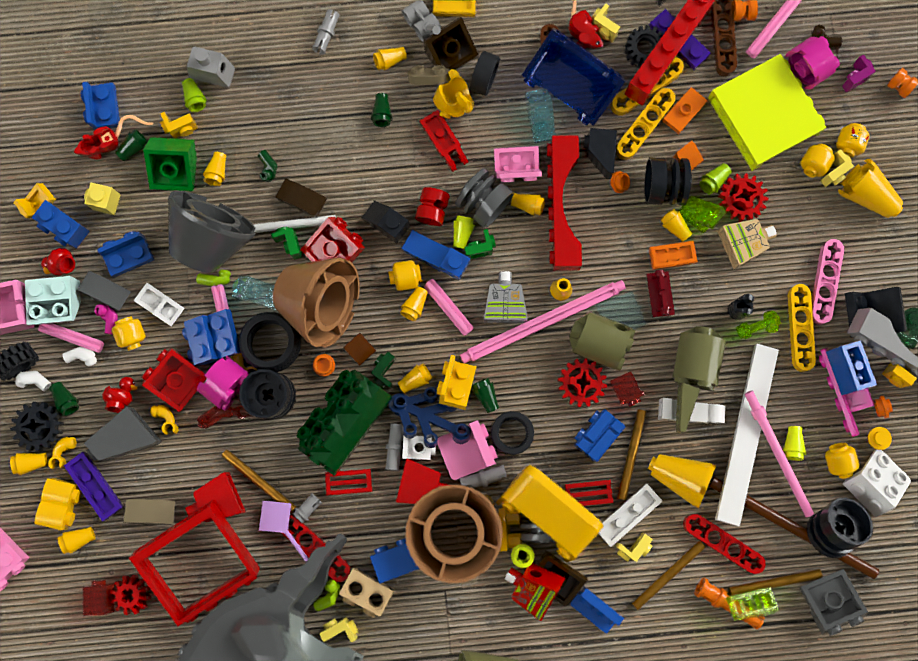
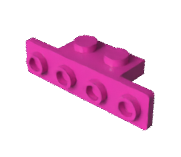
[819,348,874,437]

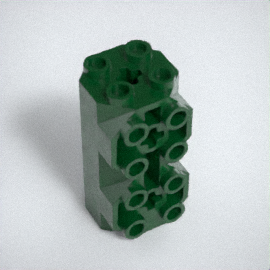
[297,370,393,476]

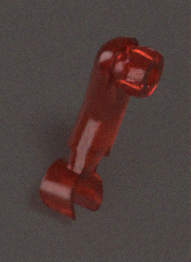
[197,405,249,429]

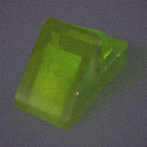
[679,196,726,233]

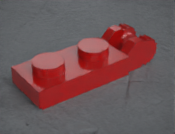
[419,110,469,172]

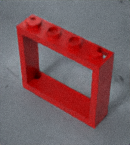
[129,500,260,627]

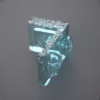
[232,276,277,311]

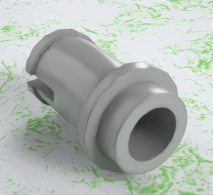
[293,493,322,523]

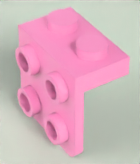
[494,146,542,182]
[437,420,498,480]

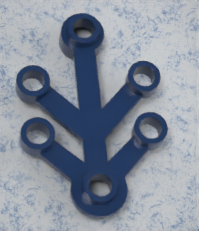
[389,387,471,448]

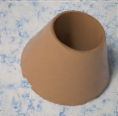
[273,258,360,348]
[406,485,502,583]

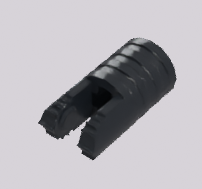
[728,294,754,320]

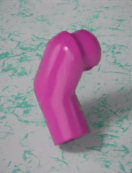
[94,304,118,335]

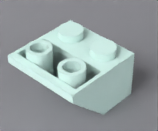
[25,276,81,326]

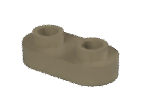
[407,65,451,85]

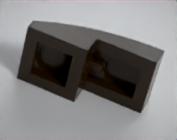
[275,178,327,218]

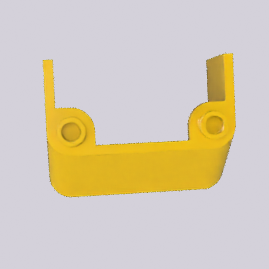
[495,465,604,563]

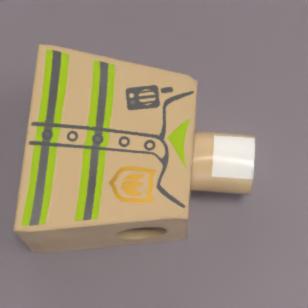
[717,219,777,270]

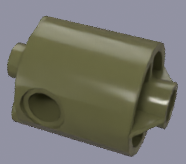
[569,311,636,371]
[672,326,726,391]

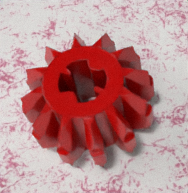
[110,574,152,615]

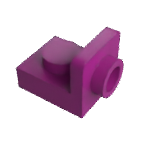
[842,55,876,93]

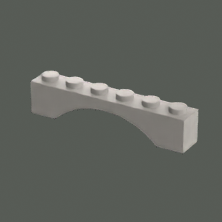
[847,308,918,379]

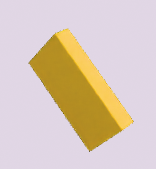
[433,0,476,17]

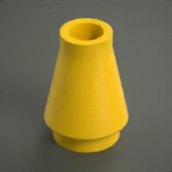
[373,46,407,71]
[203,152,227,186]
[511,193,545,216]
[660,208,692,242]
[550,278,572,301]
[400,287,428,321]
[397,364,433,394]
[10,453,48,476]
[58,527,96,554]

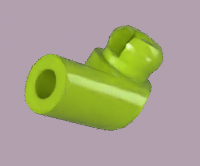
[196,269,231,286]
[314,580,341,612]

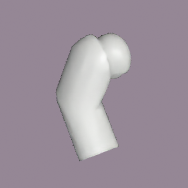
[62,347,97,366]

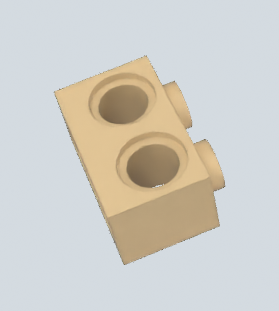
[339,567,395,618]

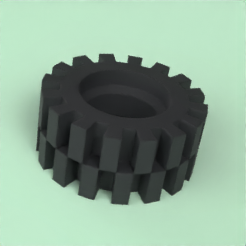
[624,25,663,68]
[0,342,39,381]

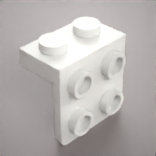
[843,450,911,517]

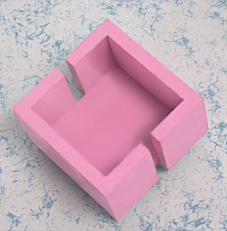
[0,280,35,335]

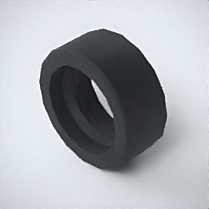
[470,51,500,96]
[490,411,534,455]

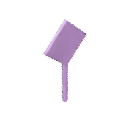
[259,501,309,562]

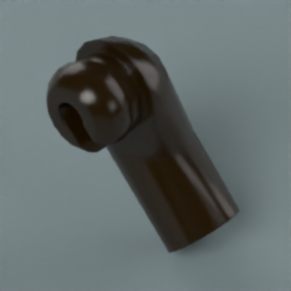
[811,25,842,48]

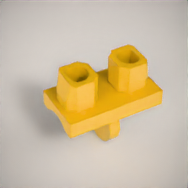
[498,508,522,551]

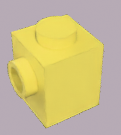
[84,183,121,215]

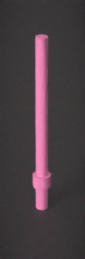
[744,390,814,517]

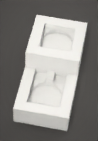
[134,283,185,327]

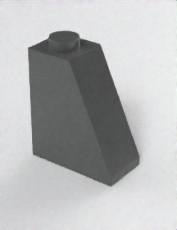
[84,406,162,461]

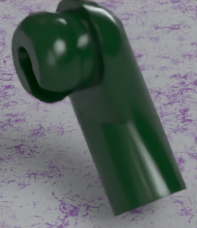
[258,150,278,182]

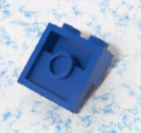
[182,309,241,365]

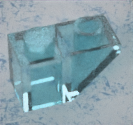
[525,88,556,143]

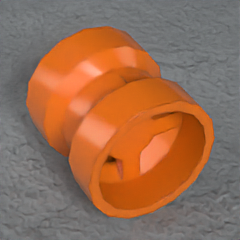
[732,0,758,21]
[887,68,918,99]

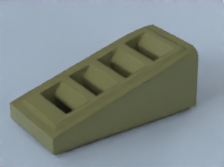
[676,383,700,434]

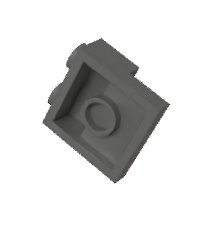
[800,569,868,636]

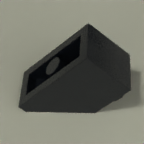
[583,128,617,179]
[361,200,410,244]

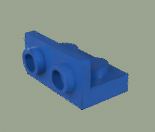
[80,82,120,130]
[97,231,154,278]
[570,586,624,633]

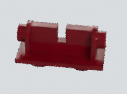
[646,269,675,318]

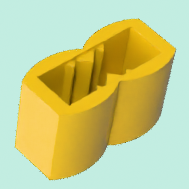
[35,478,81,531]

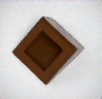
[343,333,376,366]

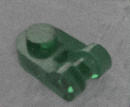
[896,307,918,349]

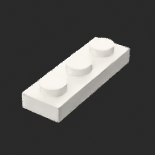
[599,484,662,547]

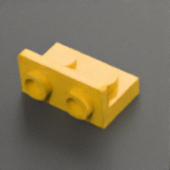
[436,355,477,410]

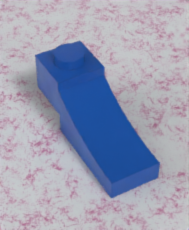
[401,230,470,281]

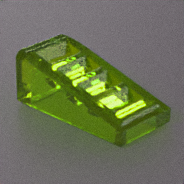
[726,587,779,621]

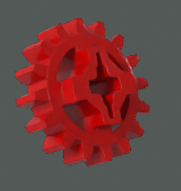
[718,173,769,222]
[557,358,607,408]

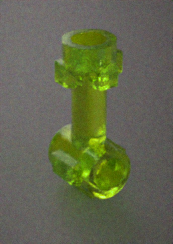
[736,311,781,339]

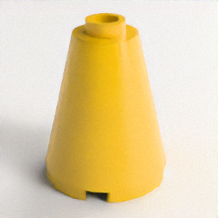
[838,159,903,218]
[648,454,716,508]

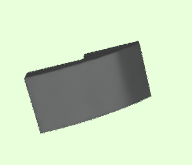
[77,271,131,312]

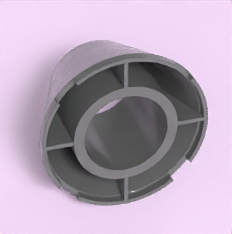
[168,191,256,273]

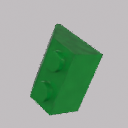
[143,137,197,191]

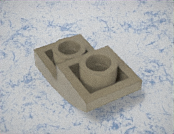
[123,499,175,525]

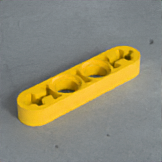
[611,57,684,116]
[616,88,675,160]
[787,284,816,372]

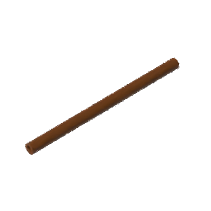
[709,477,879,579]

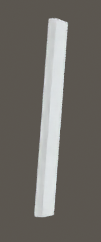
[715,344,779,526]

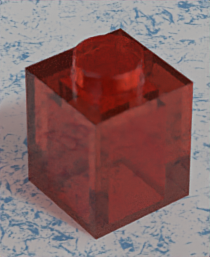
[83,580,114,616]

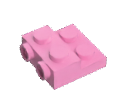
[0,528,30,591]

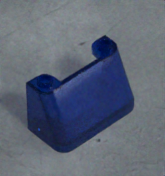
[522,27,626,126]

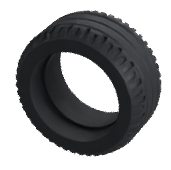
[239,312,301,372]

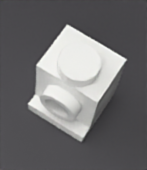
[402,435,436,460]

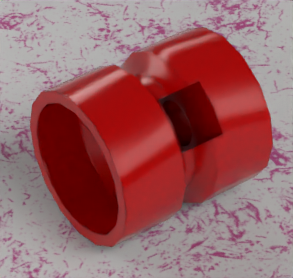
[415,187,450,227]

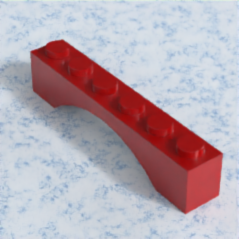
[624,0,715,106]
[546,135,582,271]

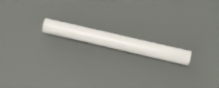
[253,215,336,233]

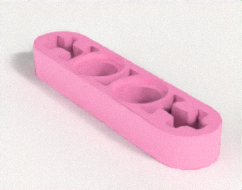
[812,239,844,325]

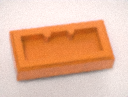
[662,87,708,135]
[649,241,698,270]

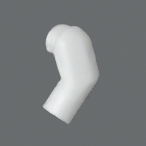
[15,371,51,392]

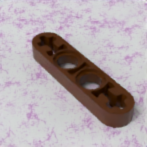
[711,0,737,77]

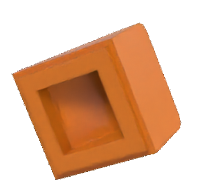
[673,140,704,171]

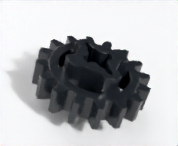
[10,401,64,451]

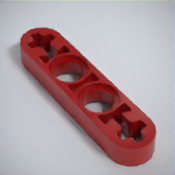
[281,514,351,582]
[683,514,766,574]

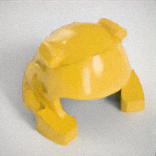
[433,69,474,119]

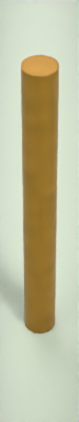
[617,409,647,500]
[221,449,297,514]
[631,541,706,610]
[729,569,822,597]

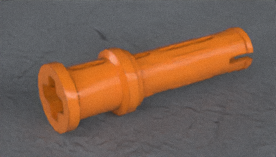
[694,577,765,630]

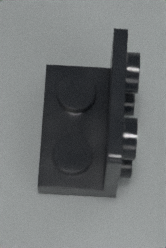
[845,287,907,338]

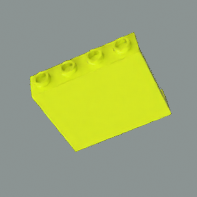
[708,54,827,171]

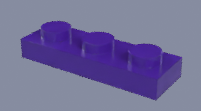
[649,9,711,70]
[64,452,124,521]

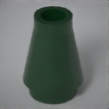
[371,93,393,127]
[115,129,148,162]
[472,378,499,413]
[49,382,79,416]

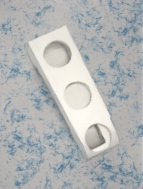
[658,398,725,424]

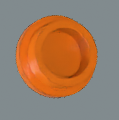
[610,171,630,193]
[313,354,335,377]
[874,396,893,418]

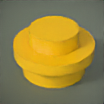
[868,427,892,450]

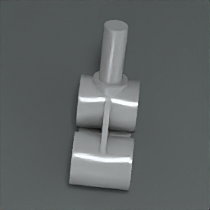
[401,0,441,42]

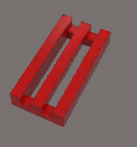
[325,469,373,496]
[564,480,614,506]

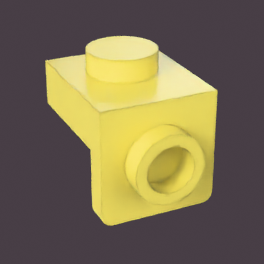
[592,4,620,43]
[820,150,854,188]
[615,533,653,562]
[319,617,359,643]

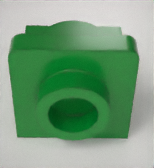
[271,227,303,260]
[465,229,496,260]

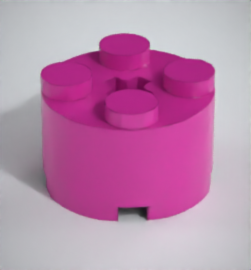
[785,36,840,89]
[197,356,249,411]

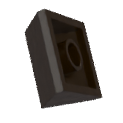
[424,17,479,70]
[536,550,588,607]

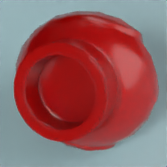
[41,248,76,276]
[102,377,138,413]

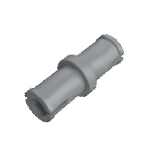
[312,9,340,55]
[385,424,403,471]
[460,465,508,489]

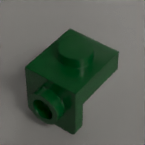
[371,351,396,388]

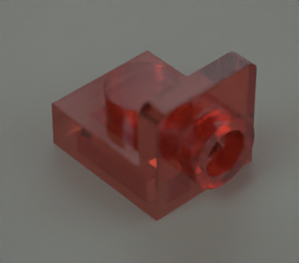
[610,371,645,407]

